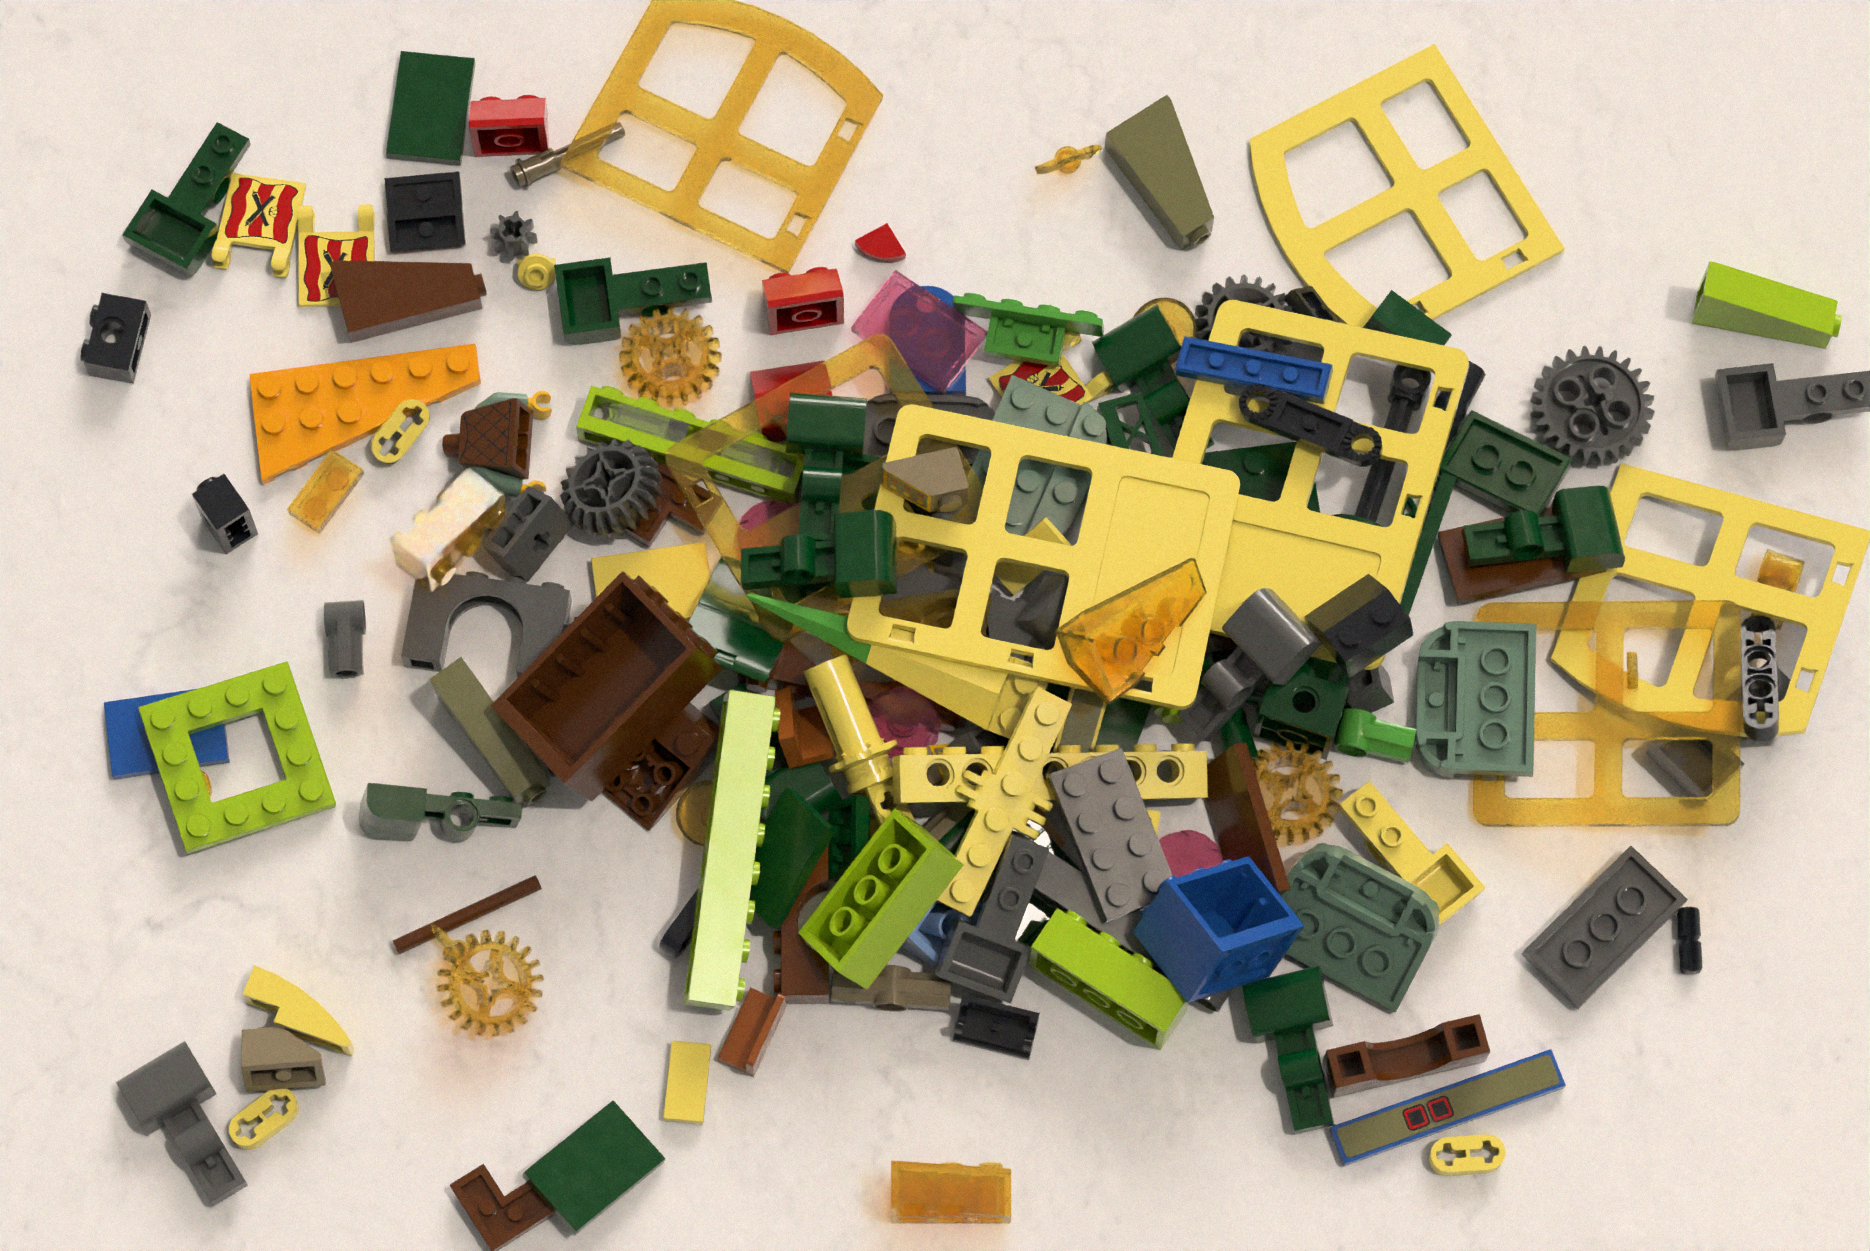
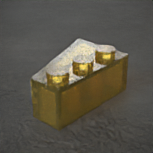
[891,1160,1011,1224]

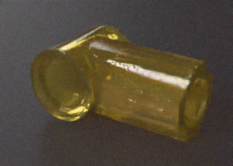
[1750,549,1804,630]

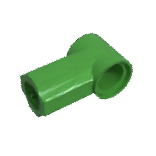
[1335,708,1416,763]

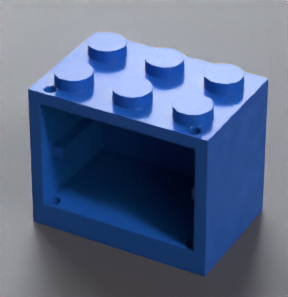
[1133,856,1304,1003]

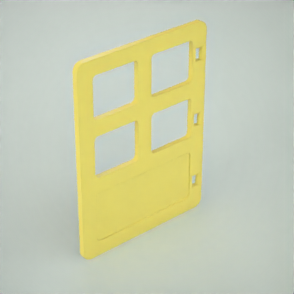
[1172,300,1469,670]
[847,404,1240,710]

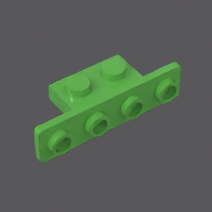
[952,293,1104,367]

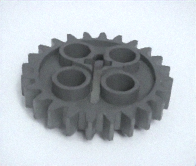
[1530,346,1655,467]

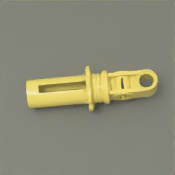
[803,654,915,838]

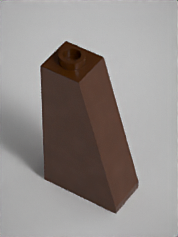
[329,260,487,343]

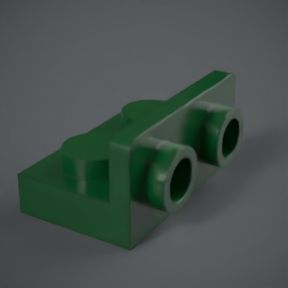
[828,795,870,882]

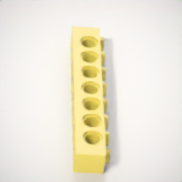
[893,744,1208,804]

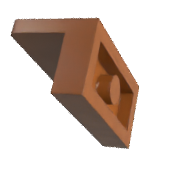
[775,687,834,769]
[718,987,787,1077]

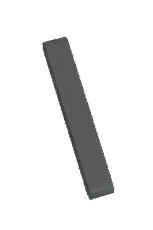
[994,831,1233,1012]

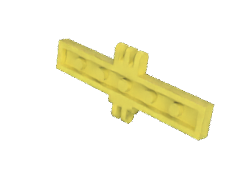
[936,687,1072,917]

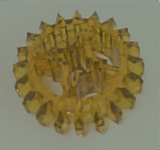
[619,306,722,408]
[1252,740,1343,846]
[436,930,544,1037]

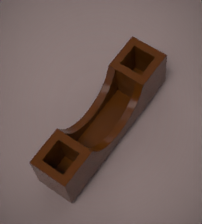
[773,845,829,1004]
[1322,1014,1490,1098]

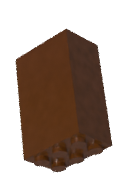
[491,571,723,801]

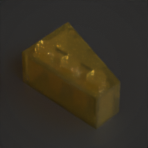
[390,468,507,592]

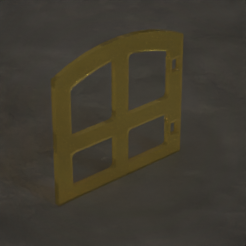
[560,0,883,273]

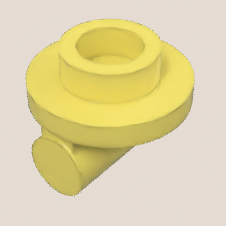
[517,254,556,290]

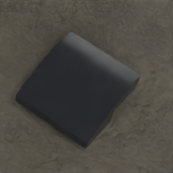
[384,171,466,252]

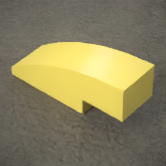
[243,965,354,1056]

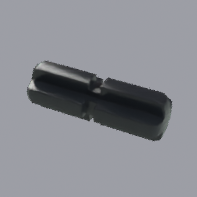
[1677,907,1703,974]

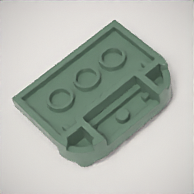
[957,375,1107,536]
[1416,621,1536,778]
[1281,843,1439,1013]

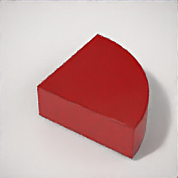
[855,223,906,262]

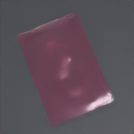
[851,270,988,394]

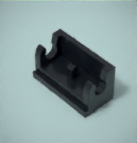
[953,994,1040,1060]

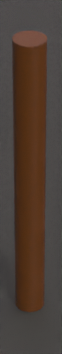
[392,875,542,954]

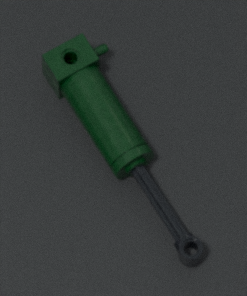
[1245,365,1431,760]

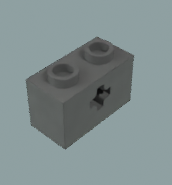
[481,486,574,582]

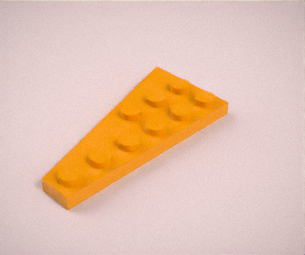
[249,343,481,485]

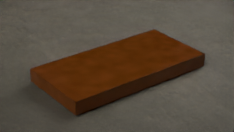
[1438,507,1606,604]
[1205,743,1290,896]

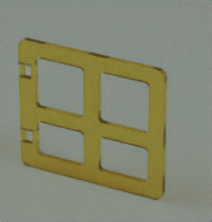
[665,334,984,641]
[1473,600,1741,827]

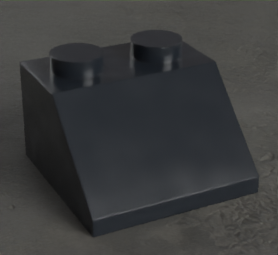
[1304,574,1413,678]

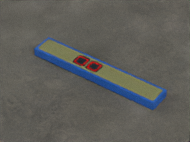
[1329,1049,1566,1167]

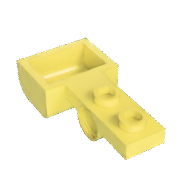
[1338,781,1485,927]

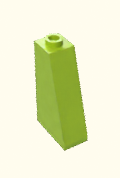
[1692,261,1842,349]

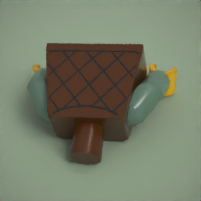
[442,391,552,497]

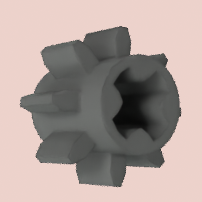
[490,211,538,261]

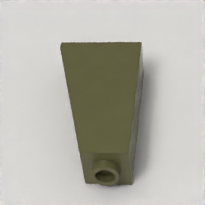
[1104,95,1214,251]
[429,657,550,805]

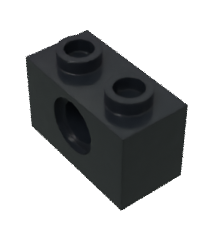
[80,293,151,384]

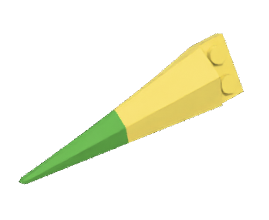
[746,593,1049,739]

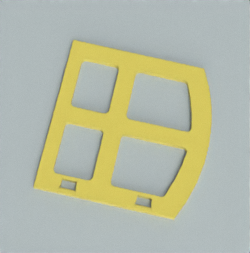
[1249,44,1565,328]
[1551,463,1870,737]

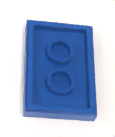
[104,688,230,780]

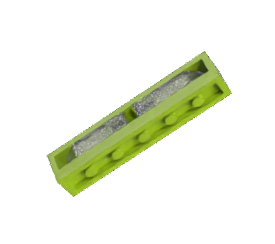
[576,386,805,506]

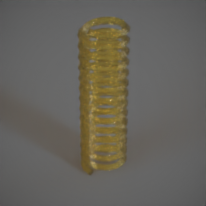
[1626,652,1639,692]

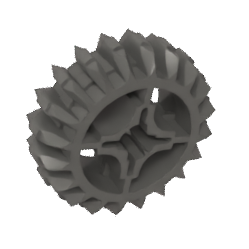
[1193,274,1293,355]
[560,439,663,539]

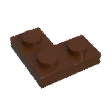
[624,462,723,547]
[450,1163,555,1251]

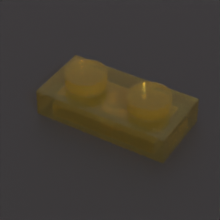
[287,449,364,534]

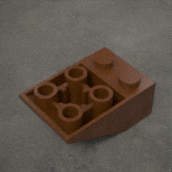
[602,703,719,831]

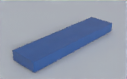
[1175,336,1333,404]

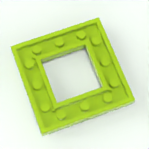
[138,661,336,854]

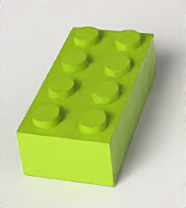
[798,808,964,989]
[1029,908,1188,1050]

